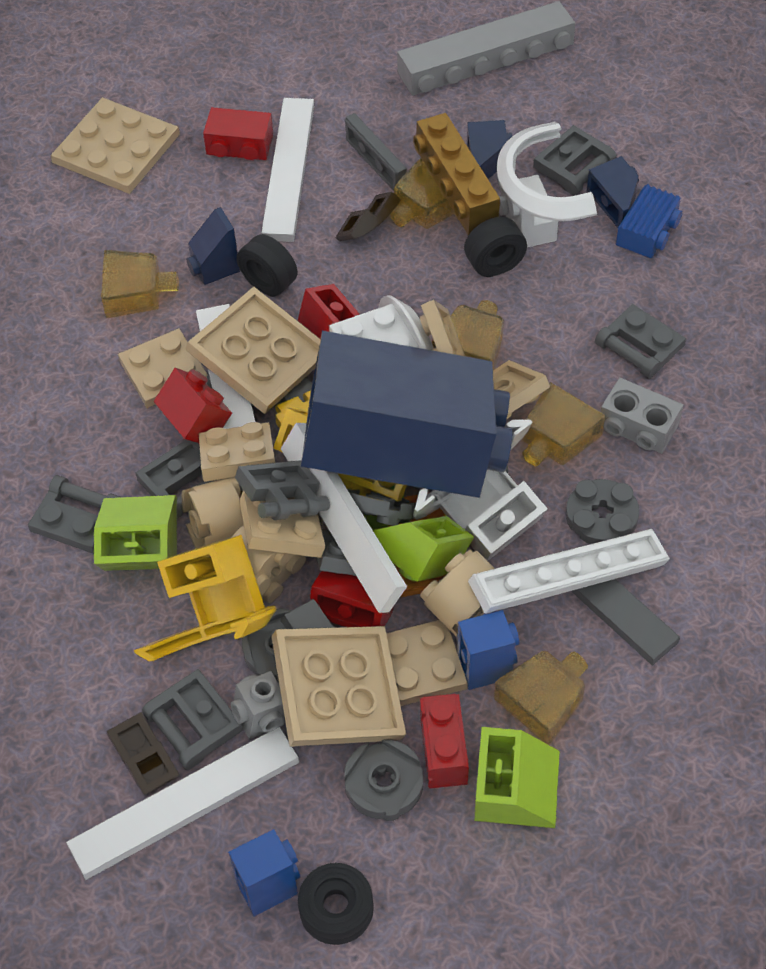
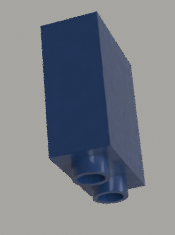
[301,330,512,498]

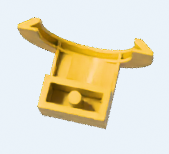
[134,535,276,662]

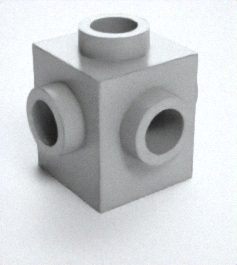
[231,671,285,740]

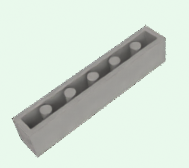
[397,1,575,96]

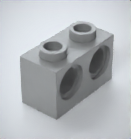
[599,377,684,454]

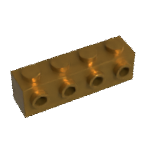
[413,113,500,235]

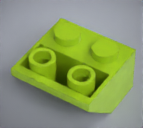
[94,495,177,571]
[373,516,474,582]
[474,727,560,828]

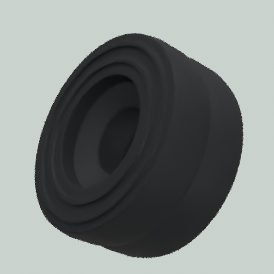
[464,217,527,277]
[237,234,298,297]
[298,863,374,945]

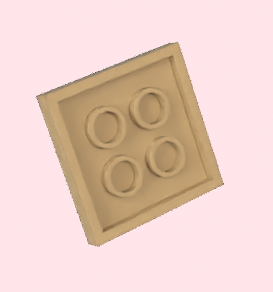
[51,97,180,194]
[186,287,320,414]
[271,626,406,747]

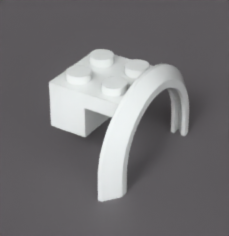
[497,122,597,247]
[329,295,434,350]
[413,420,547,561]

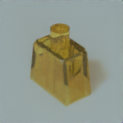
[390,157,454,229]
[101,250,179,318]
[432,300,504,370]
[522,382,605,466]
[494,651,588,745]

